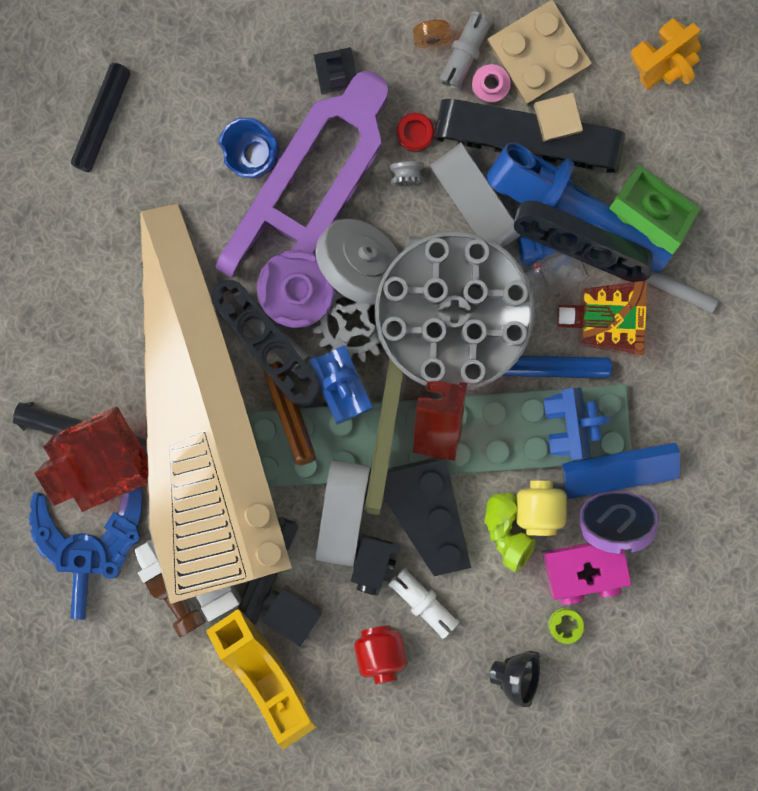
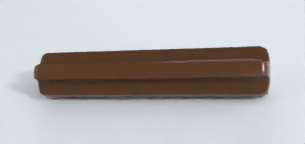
[263,361,316,466]

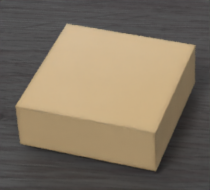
[534,93,583,142]

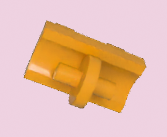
[631,18,701,91]

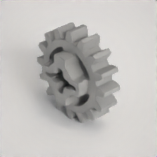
[313,290,381,363]

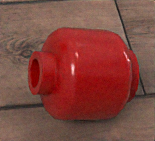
[354,625,408,685]

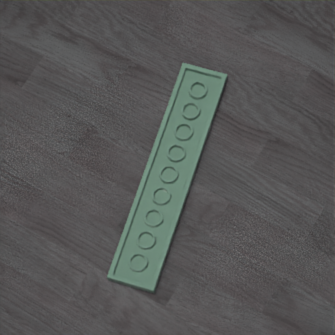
[247,384,631,488]

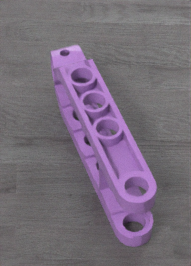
[216,71,388,278]

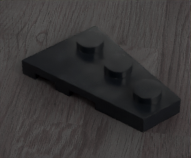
[370,455,471,576]

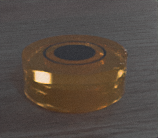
[412,20,452,48]

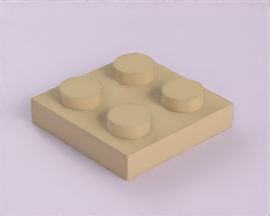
[486,0,592,106]

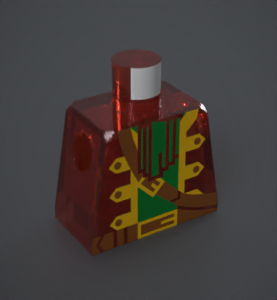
[557,281,647,357]

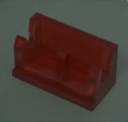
[413,381,468,461]

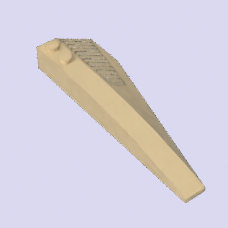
[140,203,292,604]

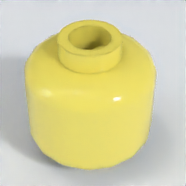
[517,481,567,536]

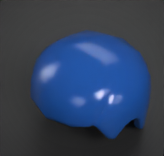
[218,117,280,179]

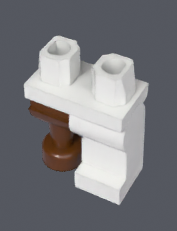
[135,539,241,637]

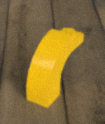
[206,609,317,749]

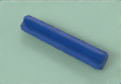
[502,356,612,378]

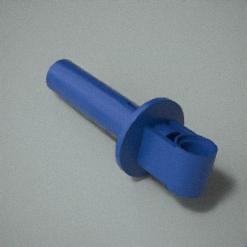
[486,143,672,272]

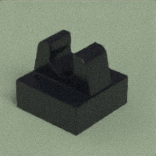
[313,47,356,94]

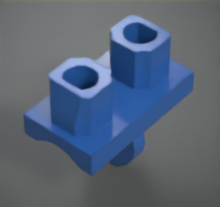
[309,345,373,425]
[544,387,611,460]

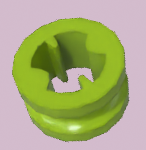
[548,608,584,644]

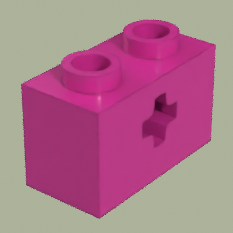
[542,543,631,605]

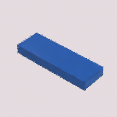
[562,443,680,499]

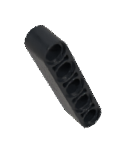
[434,99,625,173]

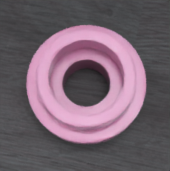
[472,64,510,103]

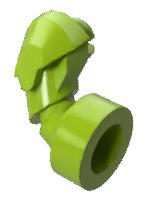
[484,492,537,573]

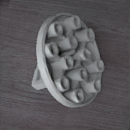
[375,232,534,391]

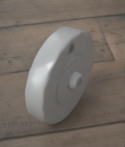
[315,218,399,304]

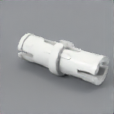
[388,567,460,639]

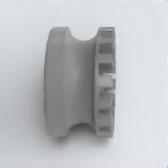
[390,161,425,186]

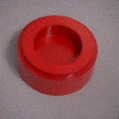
[396,113,434,152]

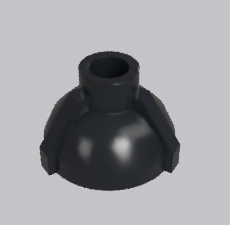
[490,651,540,707]

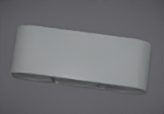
[430,142,522,248]
[316,460,371,568]

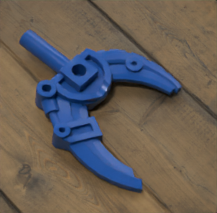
[29,461,143,620]

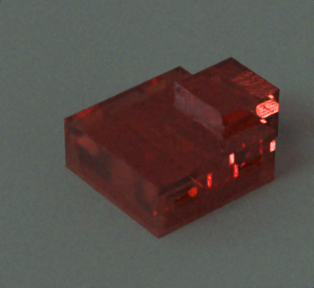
[34,406,148,512]

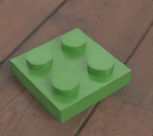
[609,164,701,254]

